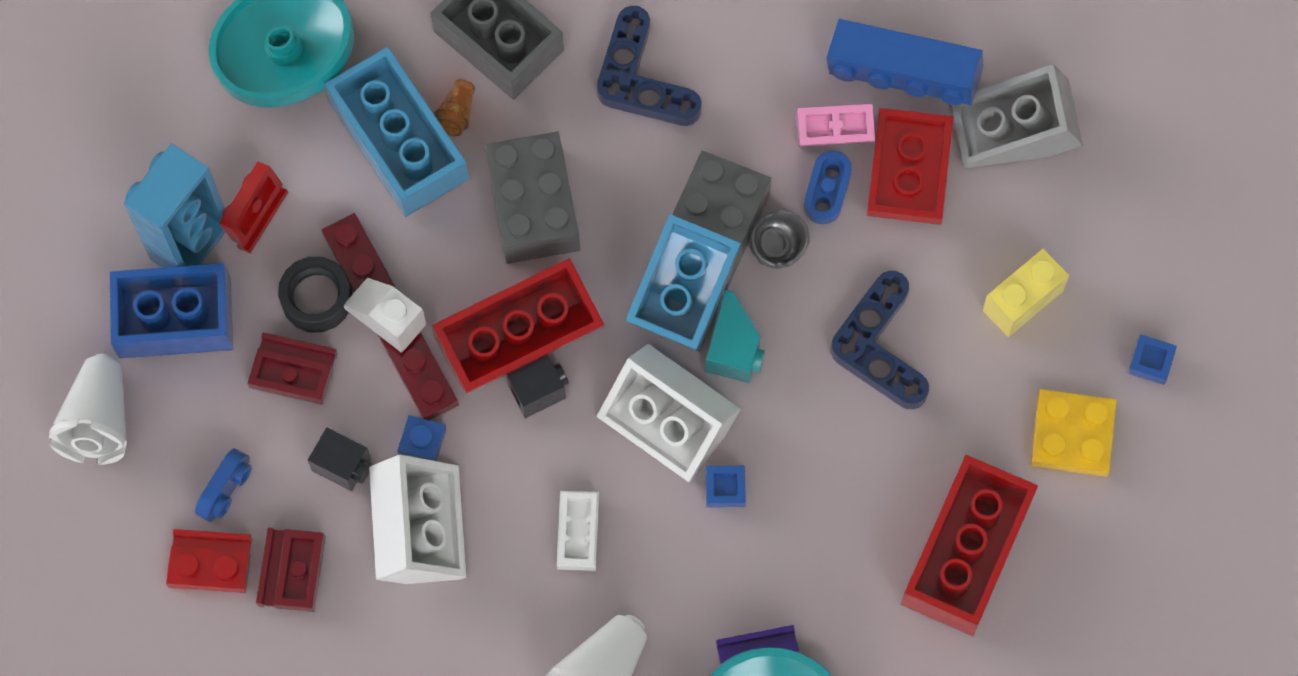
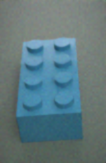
[324,47,469,217]
[124,143,225,268]

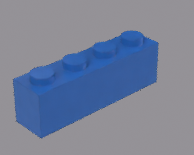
[826,19,984,106]

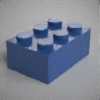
[109,263,233,359]

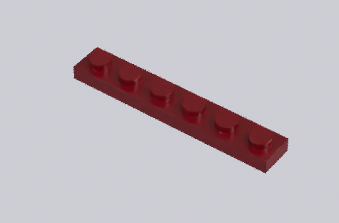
[321,213,459,421]

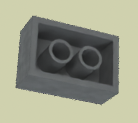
[431,0,564,100]
[485,131,580,264]
[672,150,771,290]

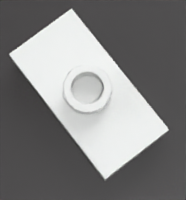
[557,491,599,571]

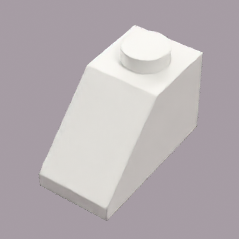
[343,278,426,353]

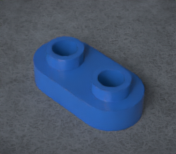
[804,151,852,224]
[195,448,252,522]

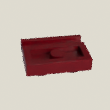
[247,332,338,405]
[256,527,326,612]

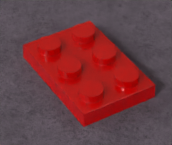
[867,107,954,225]

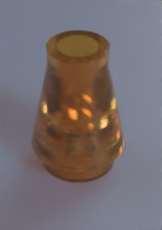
[434,79,475,136]

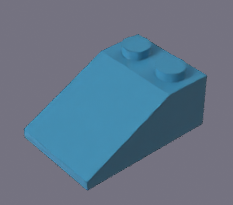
[625,214,741,352]

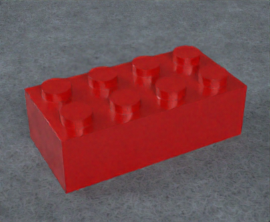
[901,455,1038,636]

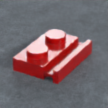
[219,161,288,254]
[166,529,253,593]

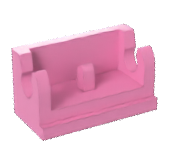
[795,104,875,146]

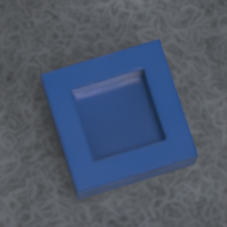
[1128,334,1177,385]
[397,415,446,461]
[706,465,746,508]

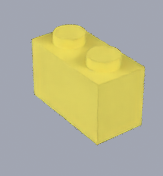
[982,248,1069,337]

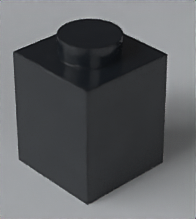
[506,354,569,418]
[307,427,372,491]

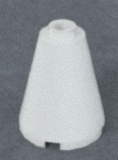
[48,354,127,465]
[546,614,647,676]

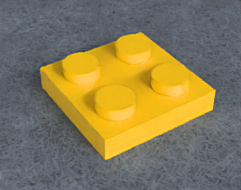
[1030,389,1117,477]

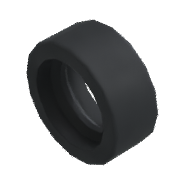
[278,257,353,332]

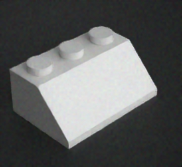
[596,344,741,482]
[369,454,466,584]

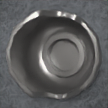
[749,209,810,269]

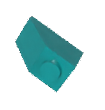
[705,290,765,383]

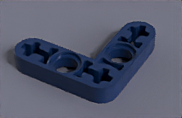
[597,6,702,126]
[831,271,929,409]

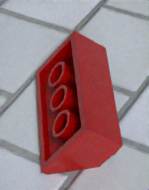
[432,258,605,394]

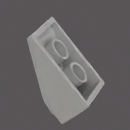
[951,64,1083,168]

